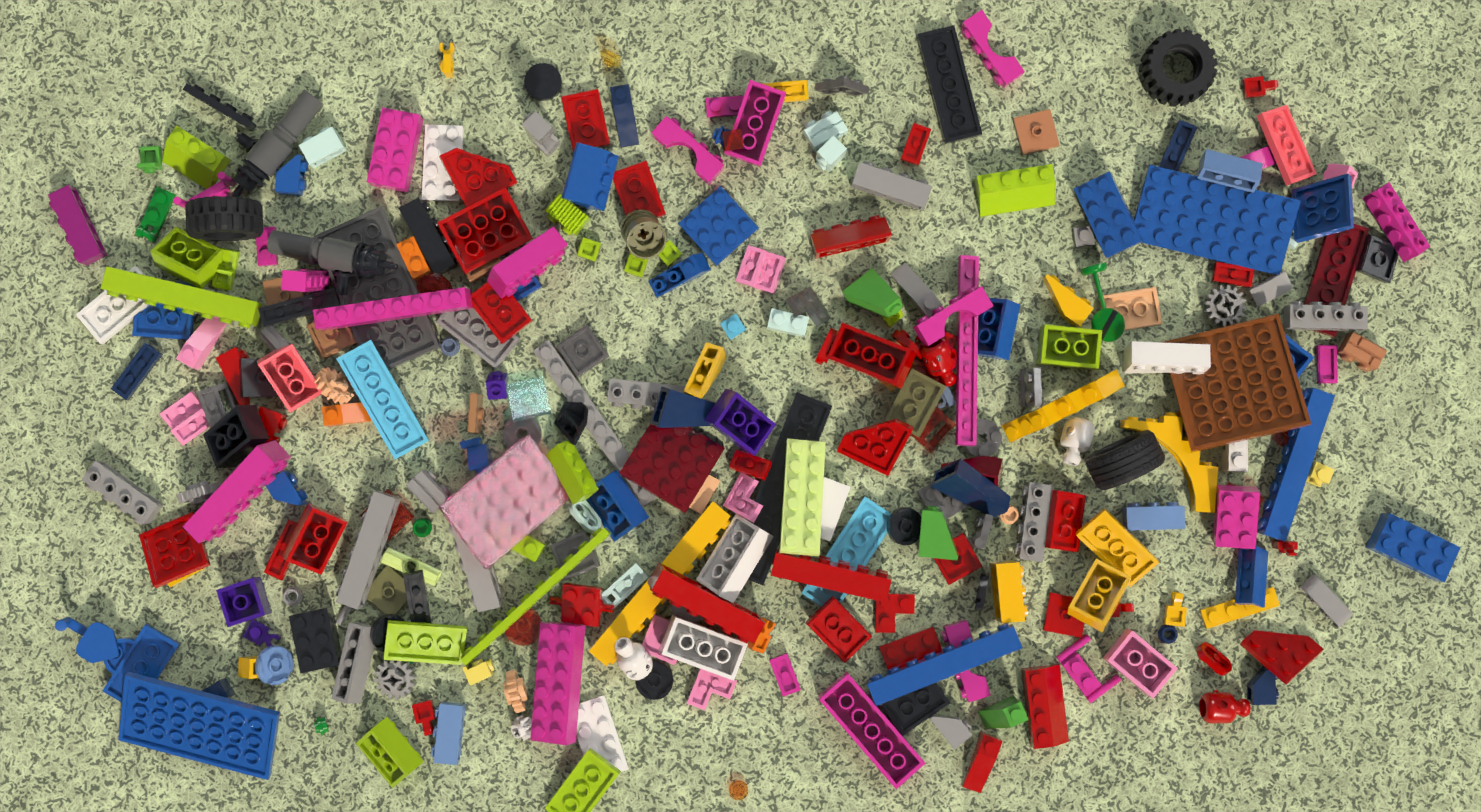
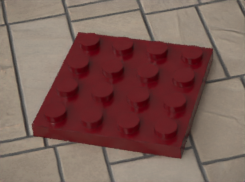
[619,424,725,514]

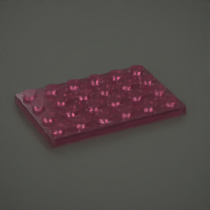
[438,434,570,569]

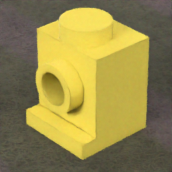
[1306,462,1335,487]
[462,659,495,685]

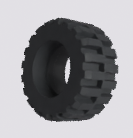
[1139,29,1218,107]
[185,196,264,241]

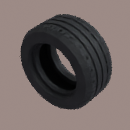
[1085,430,1165,490]

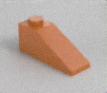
[322,402,372,427]

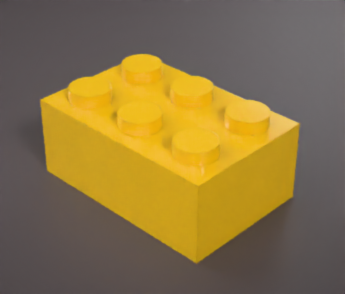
[1067,559,1131,633]
[990,561,1028,623]

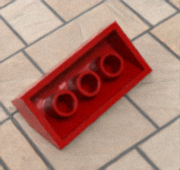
[810,215,892,259]
[1021,664,1069,749]

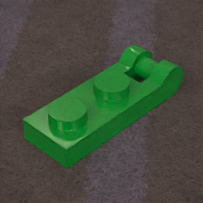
[135,187,176,243]

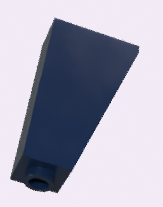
[650,387,715,428]
[931,458,1011,518]

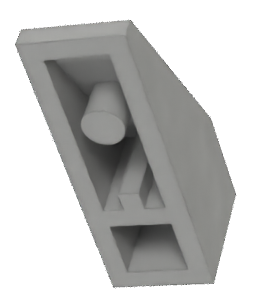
[890,263,943,318]

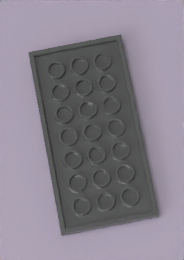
[314,206,441,370]

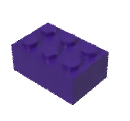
[704,389,776,456]

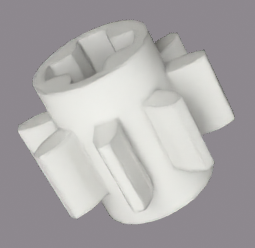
[511,715,532,741]

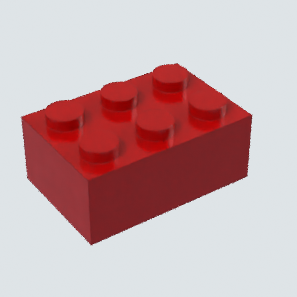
[282,503,348,575]

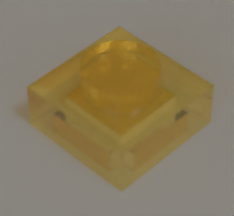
[600,48,622,68]

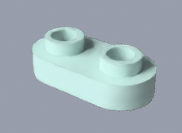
[569,500,602,533]

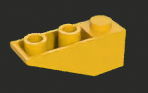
[1042,274,1094,328]

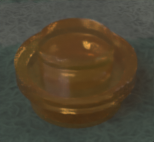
[729,780,748,800]

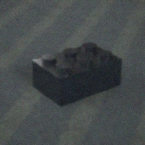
[203,405,270,468]
[289,606,342,674]

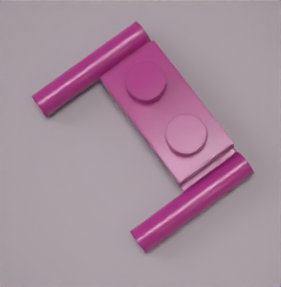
[173,172,237,209]
[1056,634,1121,704]

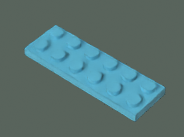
[336,340,429,459]
[801,496,891,606]

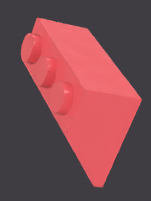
[257,343,322,413]

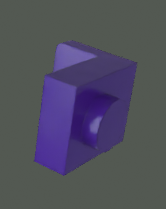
[486,371,508,400]

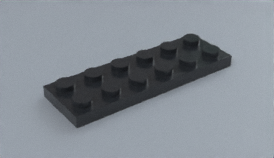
[917,25,982,144]

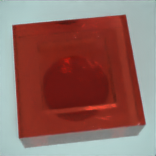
[722,129,744,152]

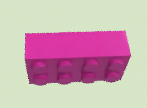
[724,80,786,168]
[366,107,424,193]
[487,226,568,298]

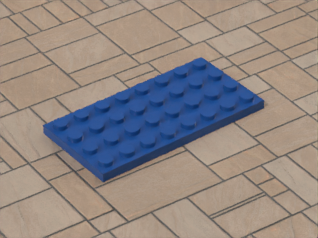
[1134,165,1301,275]
[118,672,280,780]

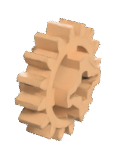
[314,367,355,404]
[503,669,528,713]

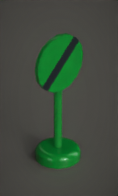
[1080,262,1125,342]

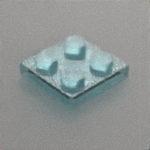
[506,377,551,422]

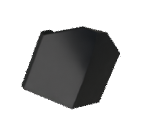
[554,402,588,445]

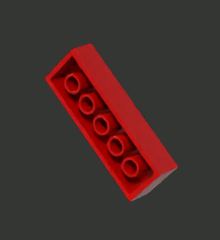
[770,549,892,603]
[647,562,765,643]

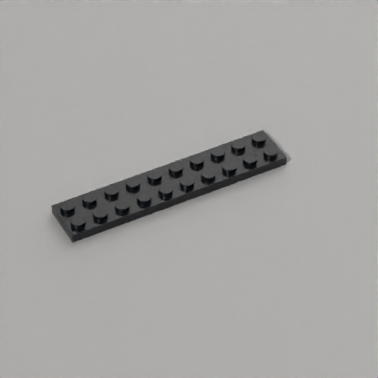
[748,392,832,585]

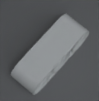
[1299,574,1353,629]

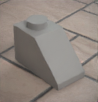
[929,714,972,750]

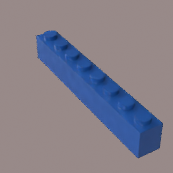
[1257,388,1335,542]
[867,623,1023,706]

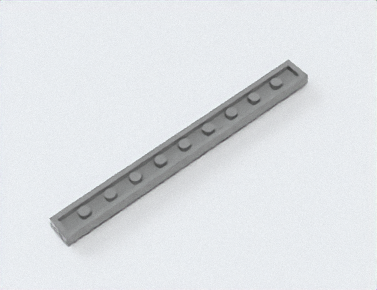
[533,340,657,507]

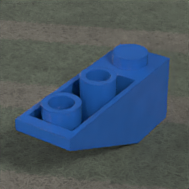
[648,253,711,298]

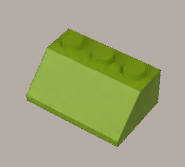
[162,125,231,189]
[150,226,223,289]
[356,717,424,788]

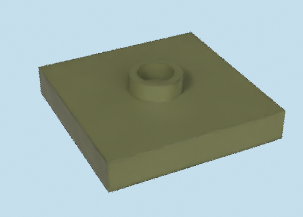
[367,565,407,615]

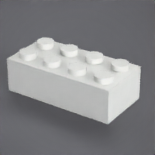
[659,614,748,681]

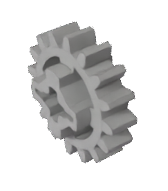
[1203,285,1247,327]
[177,481,220,505]
[374,660,417,700]

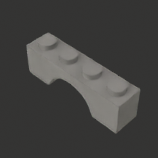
[522,111,561,157]

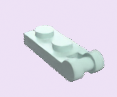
[602,563,649,613]

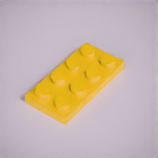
[1076,508,1159,587]

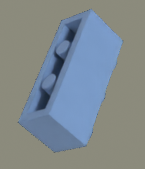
[1197,149,1263,193]
[1122,502,1186,531]
[431,702,466,765]

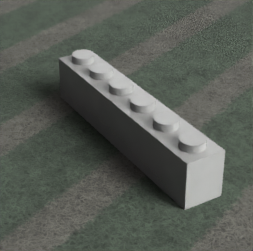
[336,491,401,610]
[444,493,503,612]

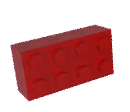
[827,322,916,389]

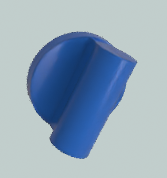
[712,126,732,147]

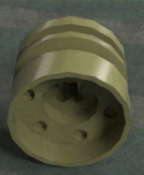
[620,209,666,259]

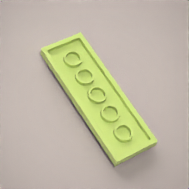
[779,438,826,556]

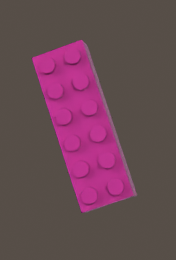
[183,440,291,543]
[530,622,585,745]
[818,671,926,789]

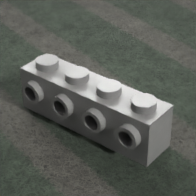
[851,161,932,211]
[1283,301,1368,331]
[607,378,686,411]
[82,460,164,525]
[1014,482,1053,562]
[331,622,374,704]

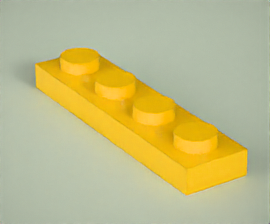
[1199,587,1280,629]

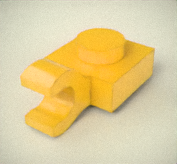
[439,43,455,78]
[1163,591,1187,627]

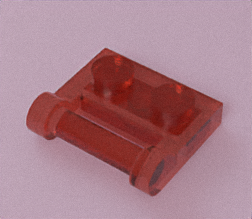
[910,407,956,454]

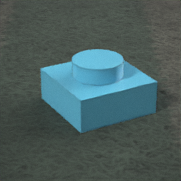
[720,314,746,340]

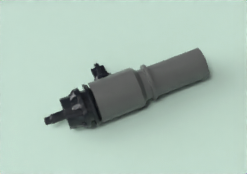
[231,90,323,197]
[267,230,398,295]

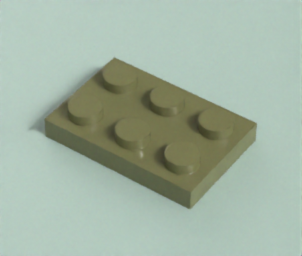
[885,369,947,438]

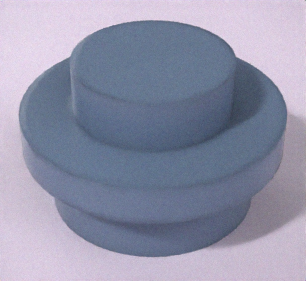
[441,337,460,356]

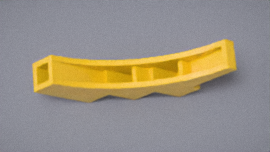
[1002,369,1125,443]
[1120,412,1218,513]

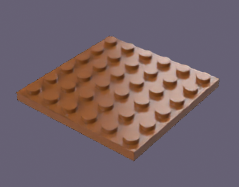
[1162,314,1311,453]

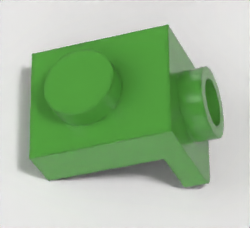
[137,146,162,174]

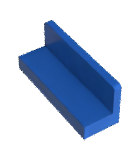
[1235,546,1268,608]

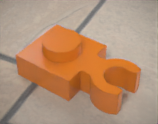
[747,618,775,654]

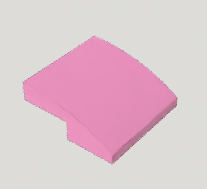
[736,245,786,294]
[160,391,209,445]

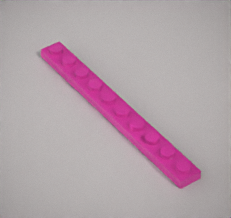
[955,255,979,446]

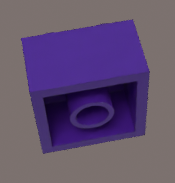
[216,577,272,627]

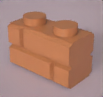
[1337,331,1387,372]

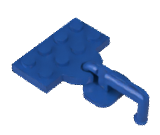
[55,617,181,702]

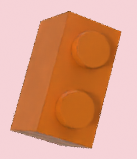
[396,236,434,281]

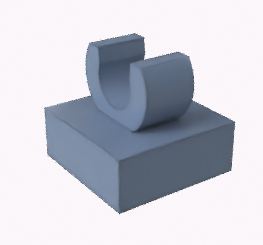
[937,387,956,409]

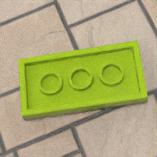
[384,620,467,665]
[545,748,621,812]

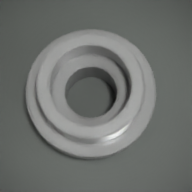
[283,587,303,606]

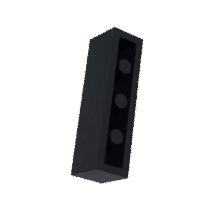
[398,197,458,277]

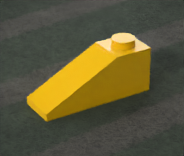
[683,342,726,399]

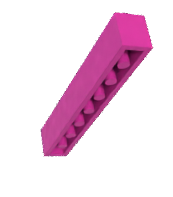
[313,287,473,331]

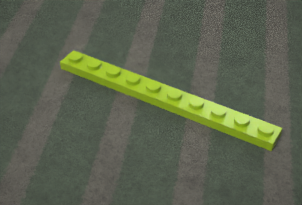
[461,527,612,666]

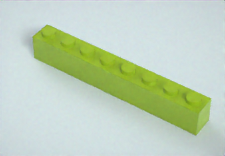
[100,266,263,329]

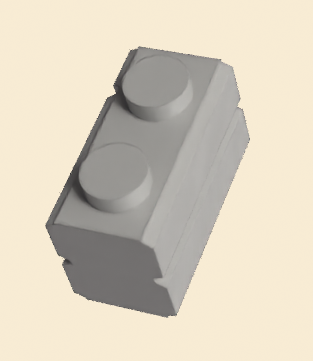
[406,470,451,513]

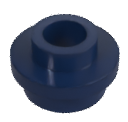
[1158,625,1178,644]

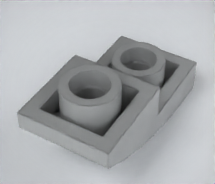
[1249,270,1293,307]

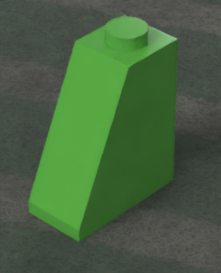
[842,268,903,318]
[918,506,959,560]
[978,696,1029,729]

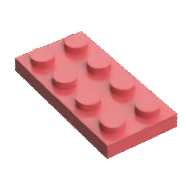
[1257,105,1317,186]

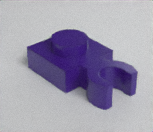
[243,619,281,647]

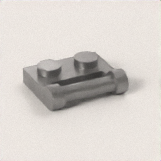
[197,382,238,428]
[969,513,993,549]

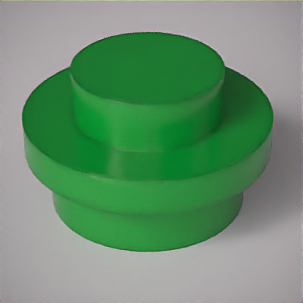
[412,518,432,537]
[314,717,329,736]

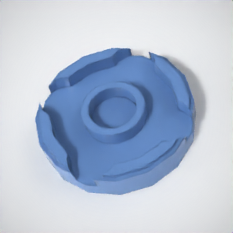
[255,646,294,685]

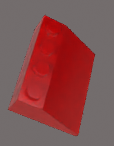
[437,187,533,274]

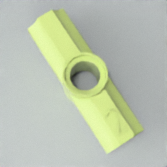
[381,547,442,586]

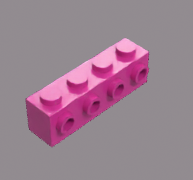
[1363,182,1431,262]

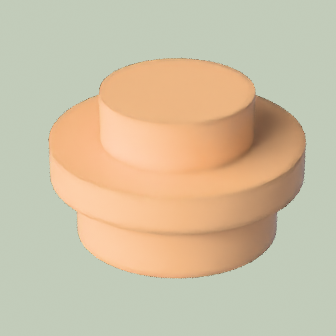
[1000,505,1019,524]

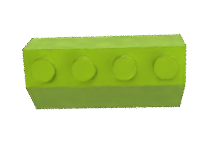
[974,164,1056,217]

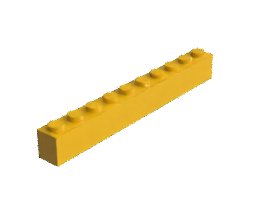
[589,501,731,666]

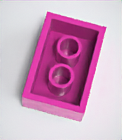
[1212,485,1260,549]

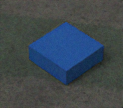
[460,437,483,450]

